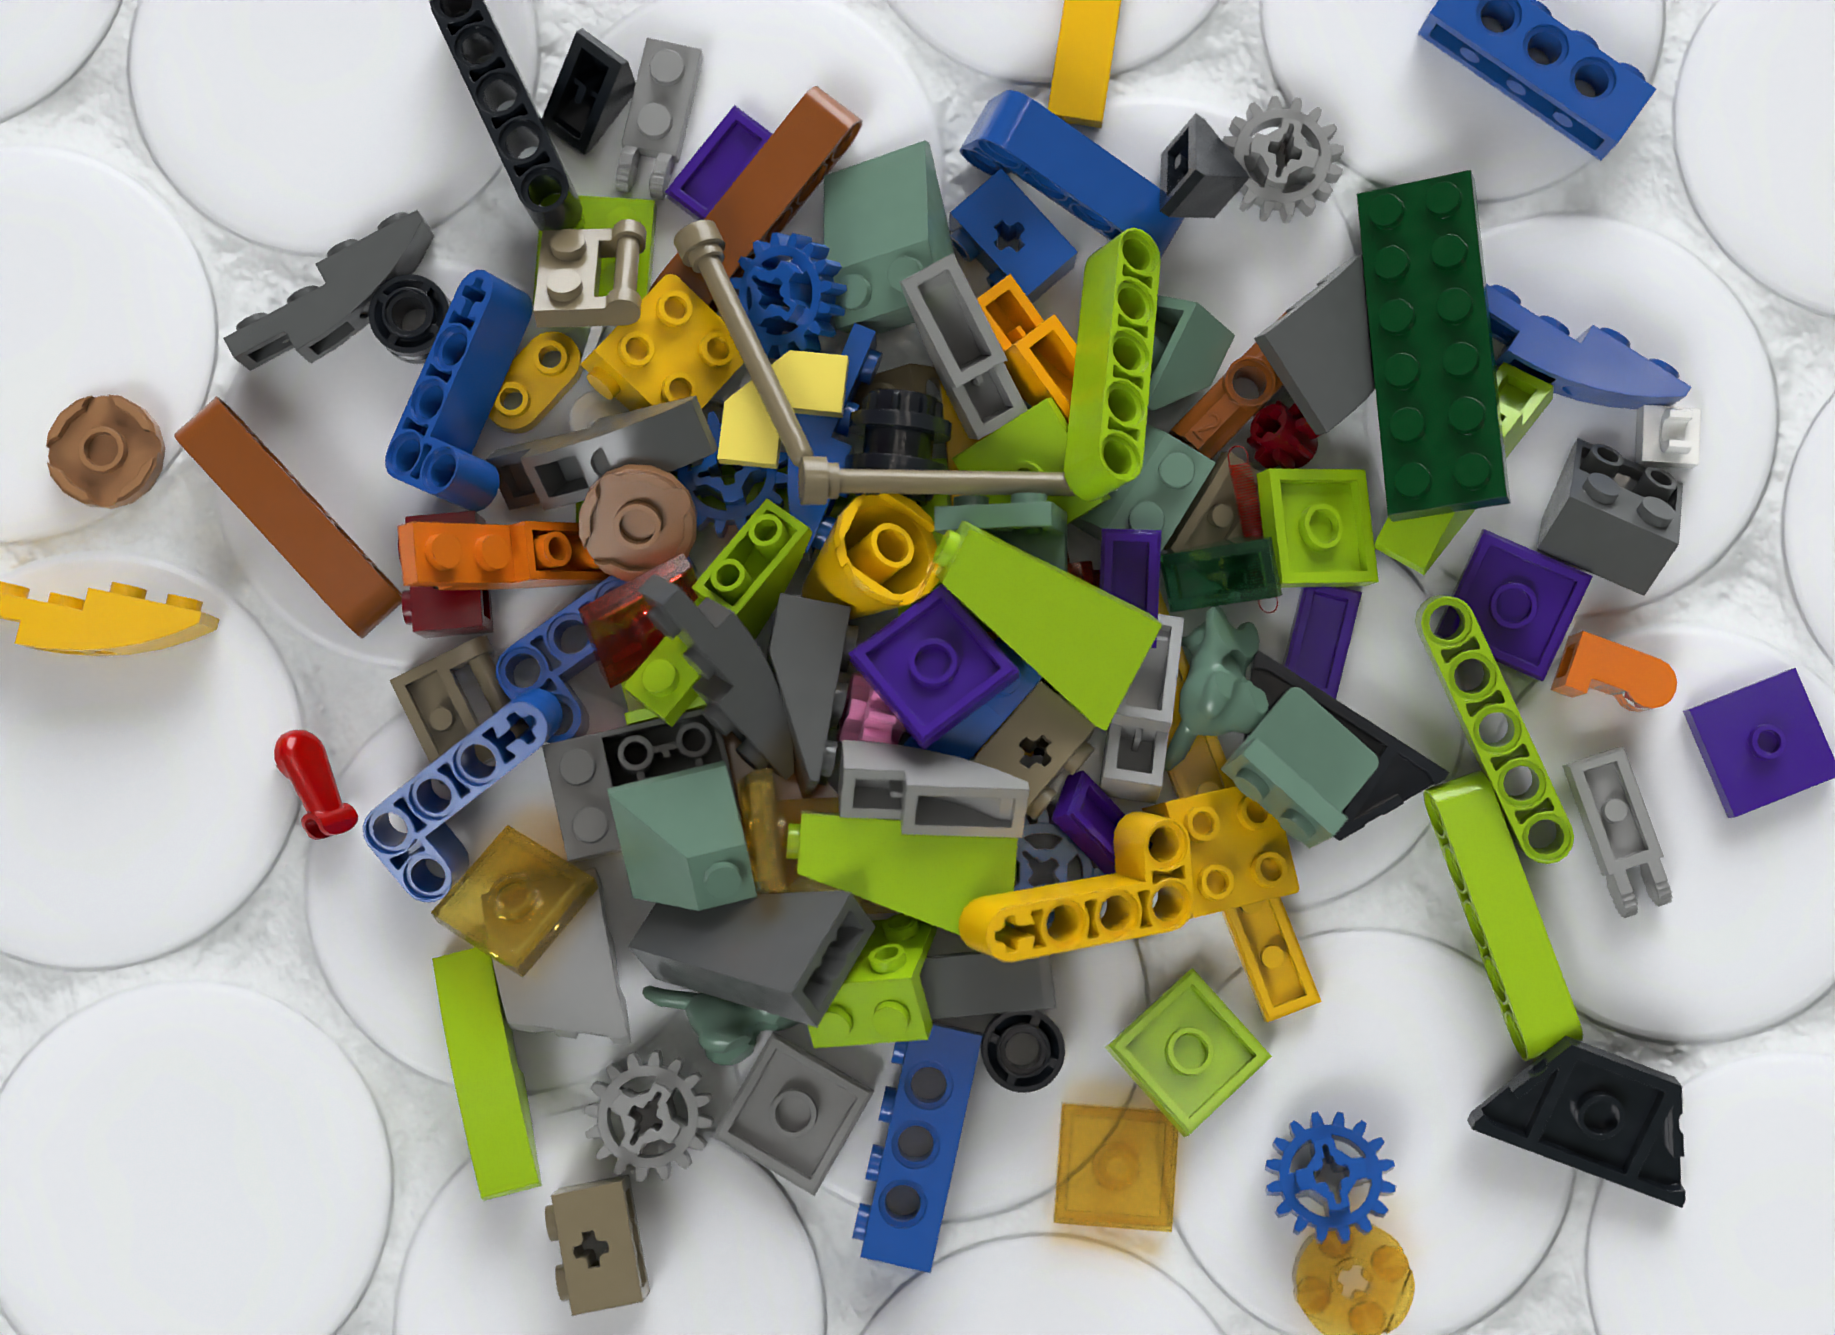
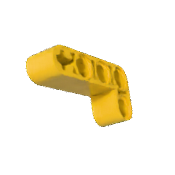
[958,811,1194,962]

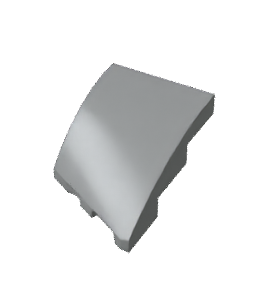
[483,867,632,1045]

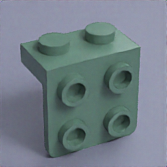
[934,493,1067,632]
[1221,687,1379,849]

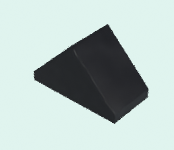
[542,28,636,155]
[1160,113,1250,218]

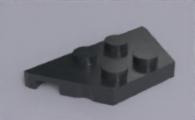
[1243,650,1450,841]
[1467,1036,1686,1208]

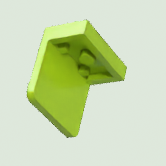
[808,913,937,1049]

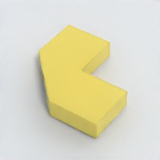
[717,350,849,469]

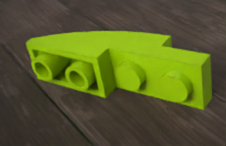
[1375,362,1554,575]
[623,498,813,727]

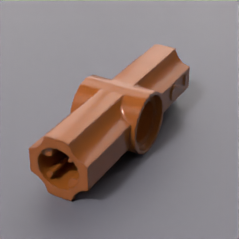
[1168,312,1287,460]

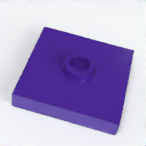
[1434,529,1593,682]
[848,584,1019,750]
[1683,668,1835,818]

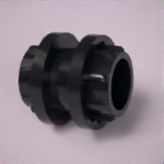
[844,389,952,506]

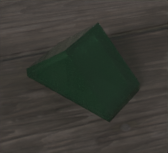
[1160,536,1282,613]

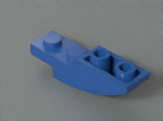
[1486,283,1691,410]
[787,323,883,562]

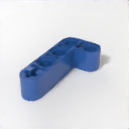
[959,90,1184,258]
[385,270,533,512]
[496,556,697,743]
[362,688,563,903]

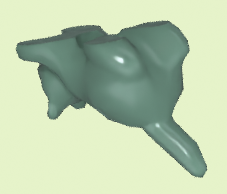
[1164,606,1269,771]
[642,986,800,1065]

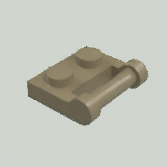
[533,219,647,328]
[390,635,529,785]

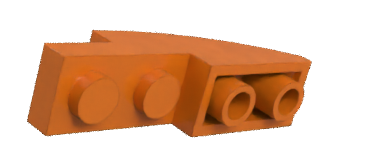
[398,521,611,590]

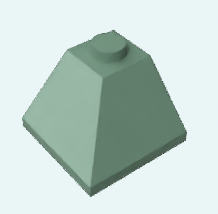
[1148,295,1235,411]
[607,761,757,911]

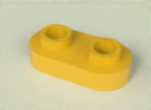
[489,331,583,434]

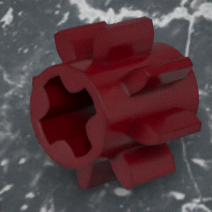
[1247,400,1322,469]

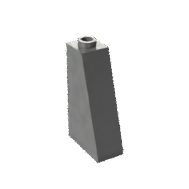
[628,890,876,1027]
[919,951,1056,1019]

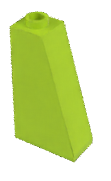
[933,520,1162,731]
[786,811,1018,935]

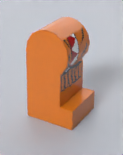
[1550,631,1677,712]

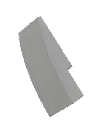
[899,253,1028,440]
[1099,614,1184,804]
[838,740,1029,838]

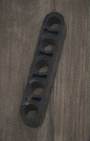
[429,0,583,231]

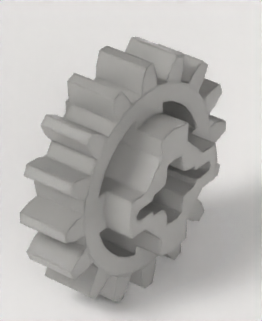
[1222,96,1344,223]
[584,1050,714,1182]

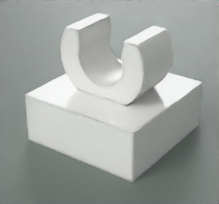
[1635,405,1701,469]

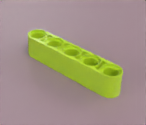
[1064,228,1161,501]
[1415,595,1574,864]
[1423,770,1583,1061]

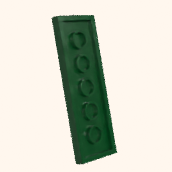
[1357,170,1511,522]

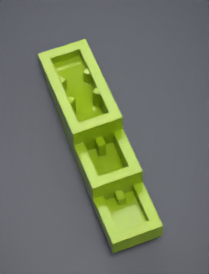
[432,944,542,1201]

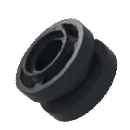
[369,274,451,364]
[981,1010,1065,1093]

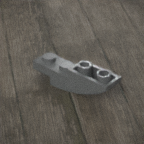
[223,210,434,371]
[485,396,718,510]
[637,573,795,781]

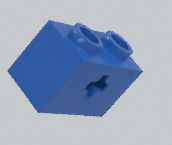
[949,168,1078,304]

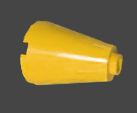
[802,493,940,621]

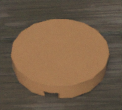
[46,394,165,509]
[579,464,697,582]

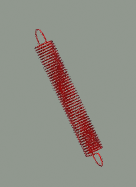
[1228,446,1278,613]

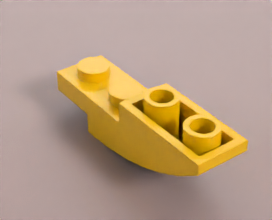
[0,581,219,656]

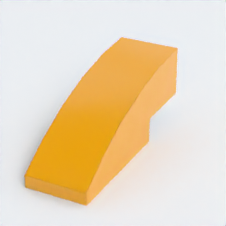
[977,274,1077,423]

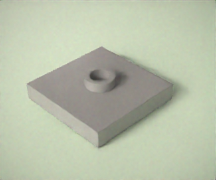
[713,1031,874,1196]

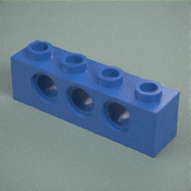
[1417,0,1656,161]
[852,1021,982,1273]

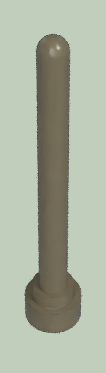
[674,220,814,467]
[798,456,1076,505]

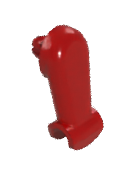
[274,730,358,840]

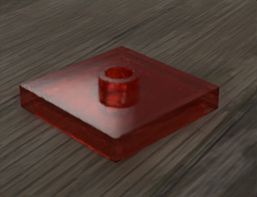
[578,553,698,688]

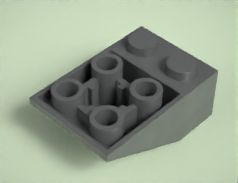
[766,593,858,799]
[542,709,742,864]

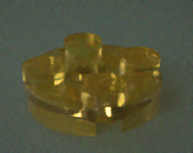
[1292,1223,1415,1335]

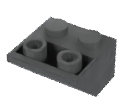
[1537,438,1683,596]

